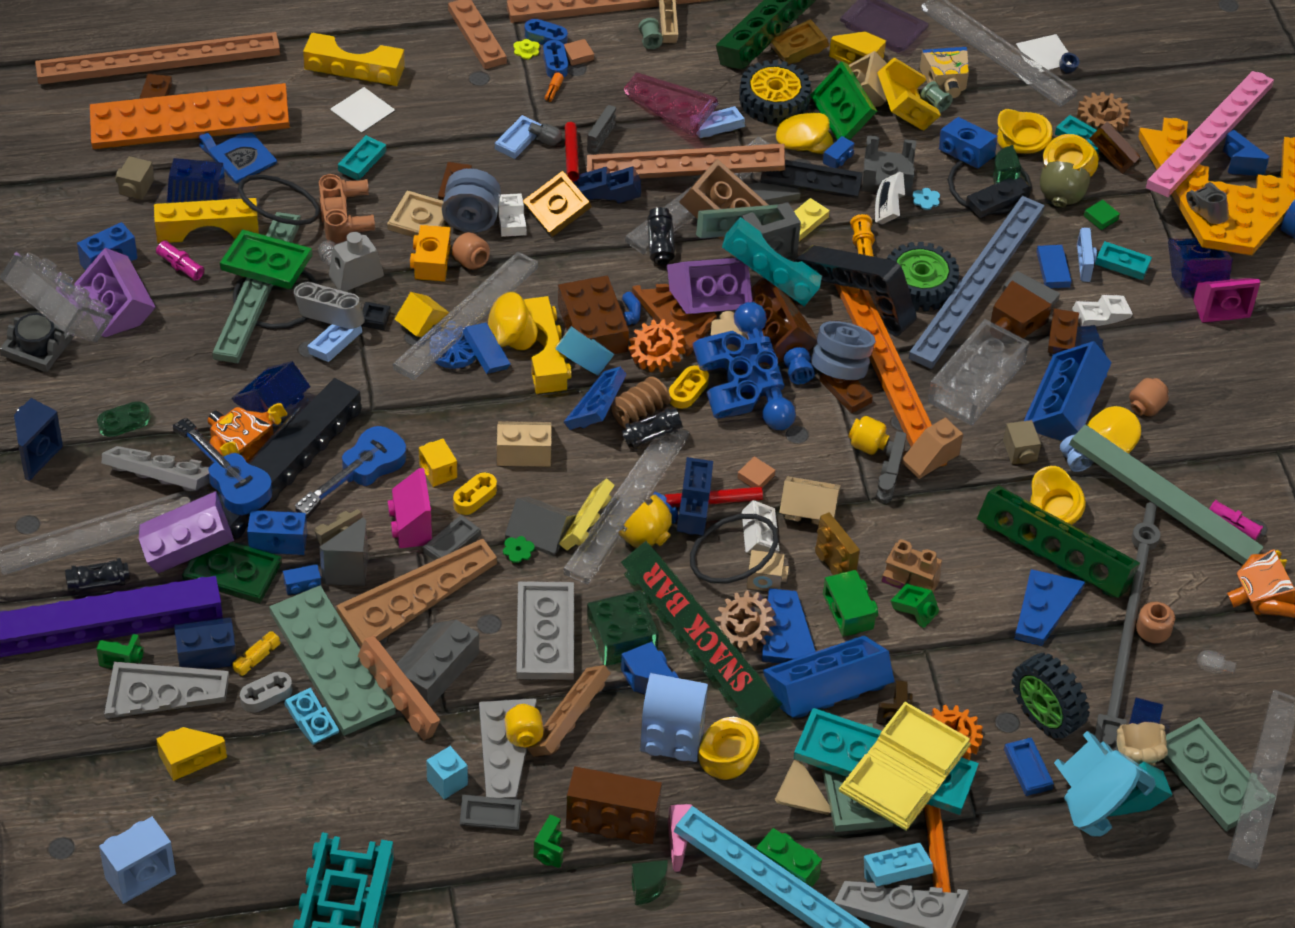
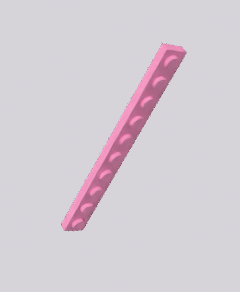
[1146,71,1274,197]

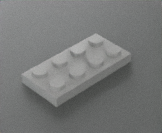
[516,582,574,680]

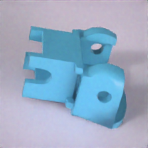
[1054,731,1156,836]

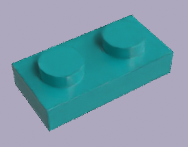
[1055,115,1100,154]
[338,135,387,180]
[1095,241,1152,280]

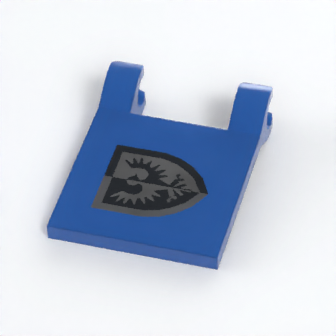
[199,132,277,184]

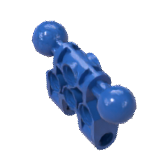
[692,302,796,430]

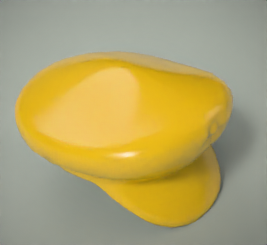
[997,109,1053,154]
[776,113,834,154]
[1043,134,1099,177]
[488,292,538,350]
[1086,406,1141,454]
[1030,466,1086,525]
[698,717,760,780]

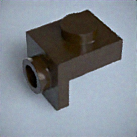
[876,680,913,725]

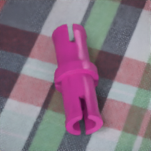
[156,241,205,281]
[1209,500,1263,541]

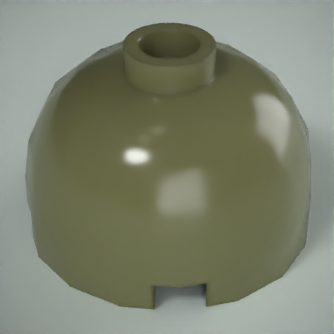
[1040,161,1091,207]

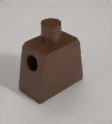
[991,280,1052,340]

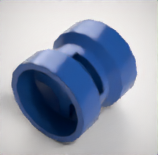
[784,347,815,384]

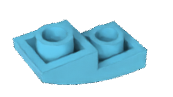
[556,326,614,376]
[285,688,339,745]

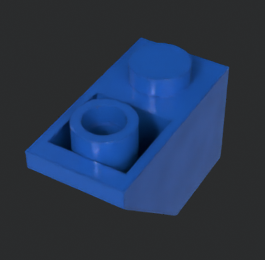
[621,642,679,694]

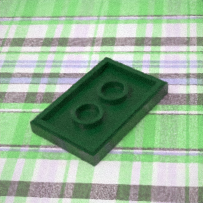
[182,542,282,604]

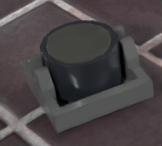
[0,313,74,372]

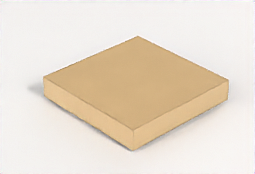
[387,190,446,237]

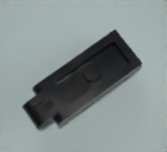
[966,177,1032,218]

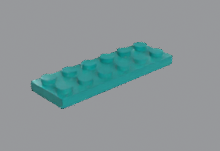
[793,708,979,815]

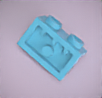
[864,843,933,887]

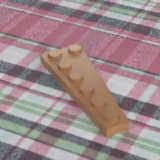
[336,539,497,647]

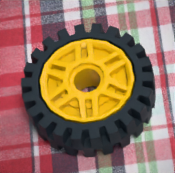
[739,60,811,125]

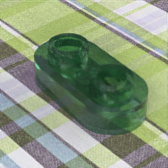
[97,401,151,437]

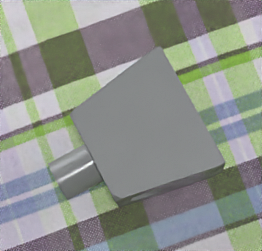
[329,232,384,291]

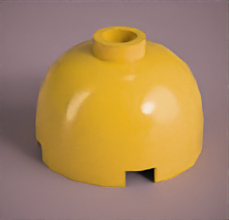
[619,494,672,549]

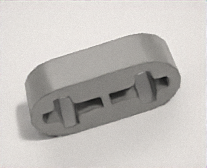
[240,672,292,713]

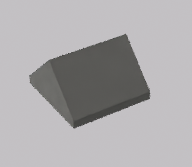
[505,496,577,557]
[320,517,368,586]

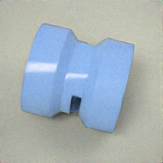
[1059,434,1093,472]

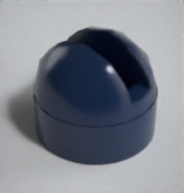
[1059,52,1080,74]

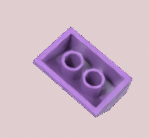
[74,248,156,337]
[667,258,752,314]
[139,491,234,573]

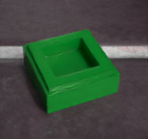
[1084,200,1120,230]

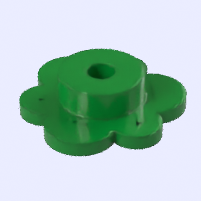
[503,536,534,563]

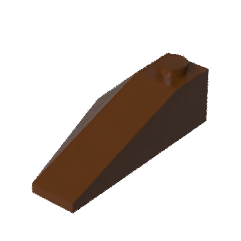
[751,277,817,365]

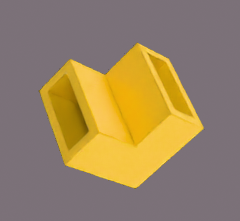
[395,292,450,338]

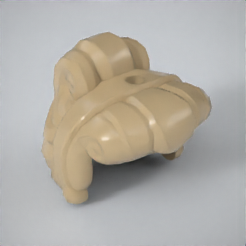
[1117,722,1168,766]

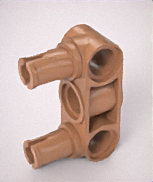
[319,174,375,243]

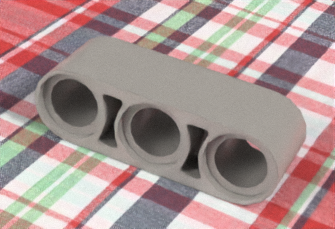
[294,282,364,329]

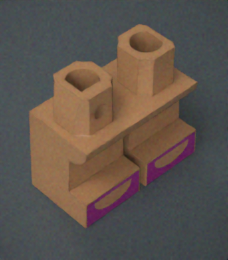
[881,539,942,593]

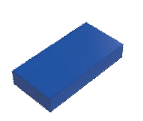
[1036,245,1071,288]
[462,322,510,374]
[1004,737,1054,796]

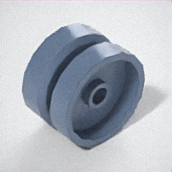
[442,169,501,233]
[811,321,876,380]

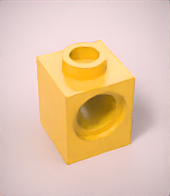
[419,439,457,487]

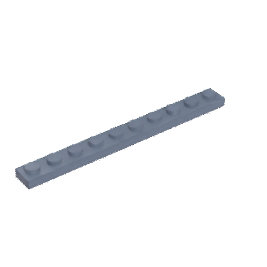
[909,196,1045,369]

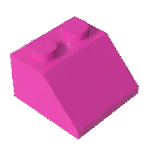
[1193,278,1261,323]
[388,468,432,548]

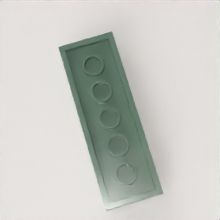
[269,586,396,736]

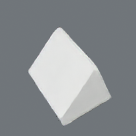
[742,500,779,554]

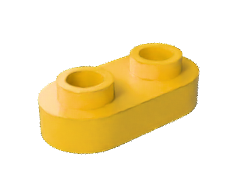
[669,365,709,409]

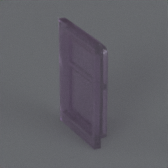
[840,0,929,53]

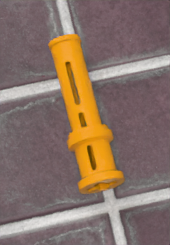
[850,214,875,257]

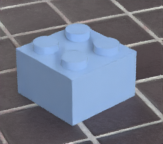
[99,816,176,904]

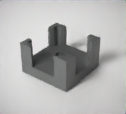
[862,136,916,196]
[742,202,801,271]

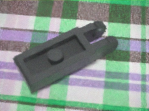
[876,431,907,504]

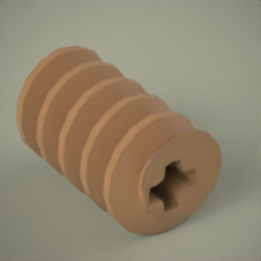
[611,377,671,428]

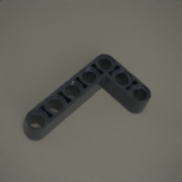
[794,245,917,336]

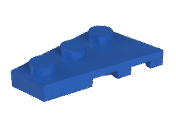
[564,366,627,430]
[1014,569,1085,646]

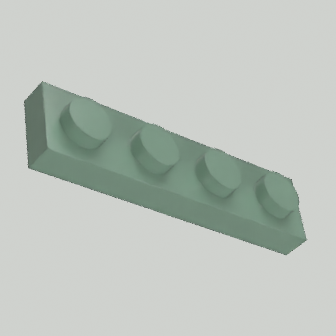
[696,205,784,238]

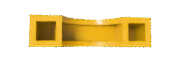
[303,32,405,86]
[154,198,259,243]
[523,296,572,394]

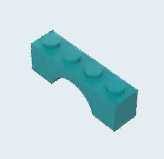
[722,217,822,306]

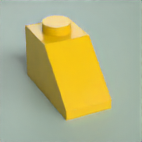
[829,32,886,65]
[156,727,227,781]

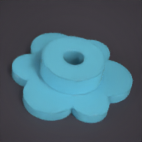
[913,188,940,210]

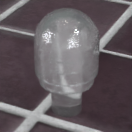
[318,240,336,266]
[1196,650,1237,675]

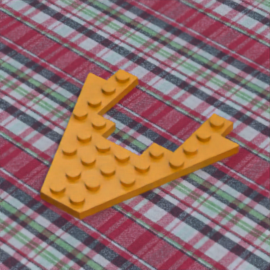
[1138,118,1295,255]

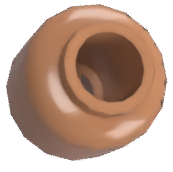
[452,232,490,270]
[1129,378,1169,417]
[1136,602,1175,643]

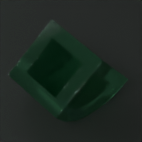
[993,145,1021,184]
[631,860,668,905]

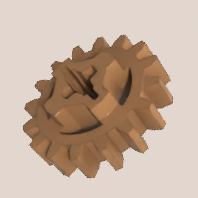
[1077,92,1130,132]
[715,591,777,652]

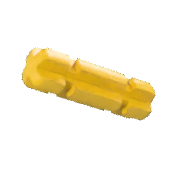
[232,631,280,676]

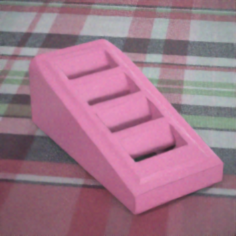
[668,804,693,872]

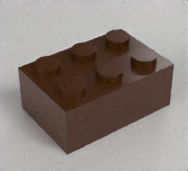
[558,275,629,354]
[566,766,662,844]

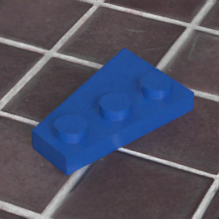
[762,588,816,664]

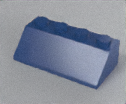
[1024,341,1112,441]
[763,635,894,718]

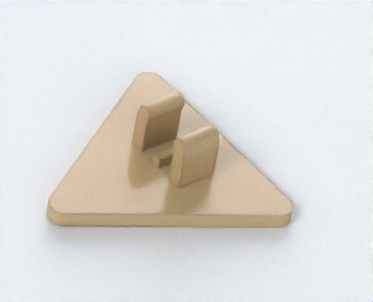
[775,760,831,815]

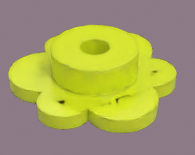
[513,39,540,60]

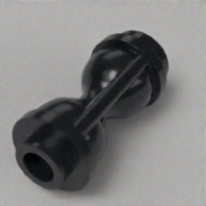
[647,207,675,265]
[622,407,683,449]
[65,558,130,593]

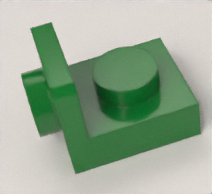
[891,584,939,628]
[96,634,144,669]
[533,814,564,868]

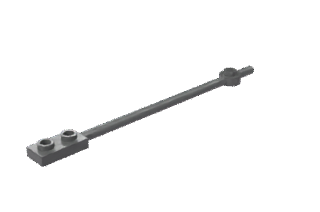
[1094,502,1161,751]

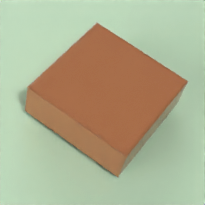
[564,39,594,66]
[737,457,775,488]

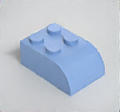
[640,673,708,762]

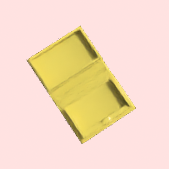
[838,702,971,831]

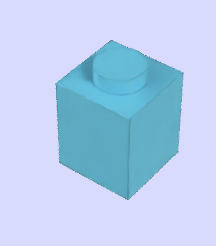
[426,746,468,799]

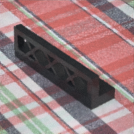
[760,160,863,199]

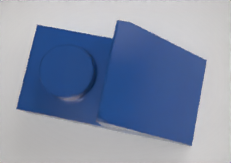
[1223,130,1270,176]

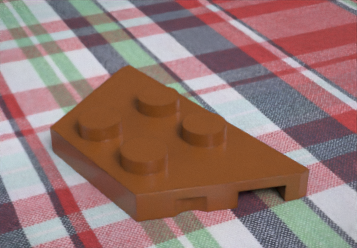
[632,284,717,357]

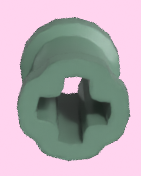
[639,18,663,49]
[921,81,953,113]

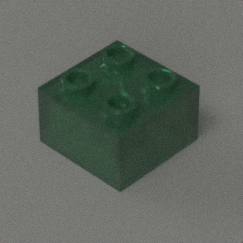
[587,590,659,666]

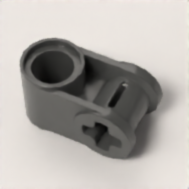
[1186,182,1229,224]

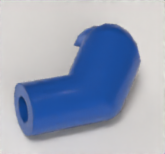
[622,292,641,326]

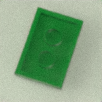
[811,61,877,140]
[220,229,313,289]

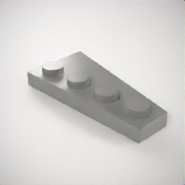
[101,446,210,491]
[104,662,229,719]
[479,699,536,799]
[834,881,969,928]

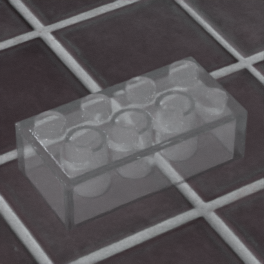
[0,252,113,343]
[927,319,1029,426]

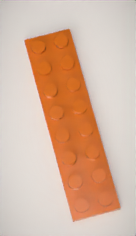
[90,83,290,149]

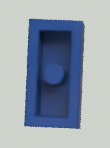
[823,136,854,168]
[283,565,321,595]

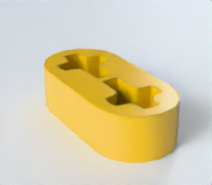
[453,472,497,515]

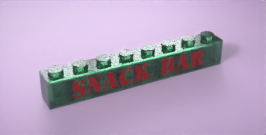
[621,541,783,726]

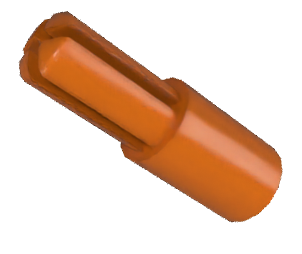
[545,73,564,102]

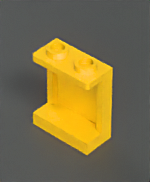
[877,58,941,131]

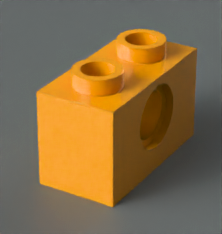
[410,225,451,282]

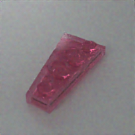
[624,72,718,137]

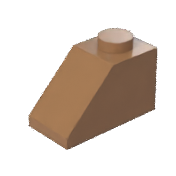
[902,417,963,479]

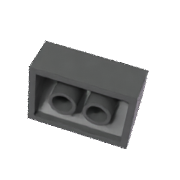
[396,620,479,707]

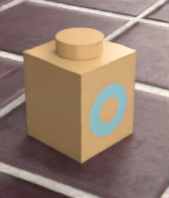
[747,550,789,591]

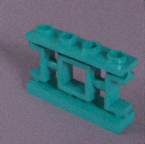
[293,832,394,928]

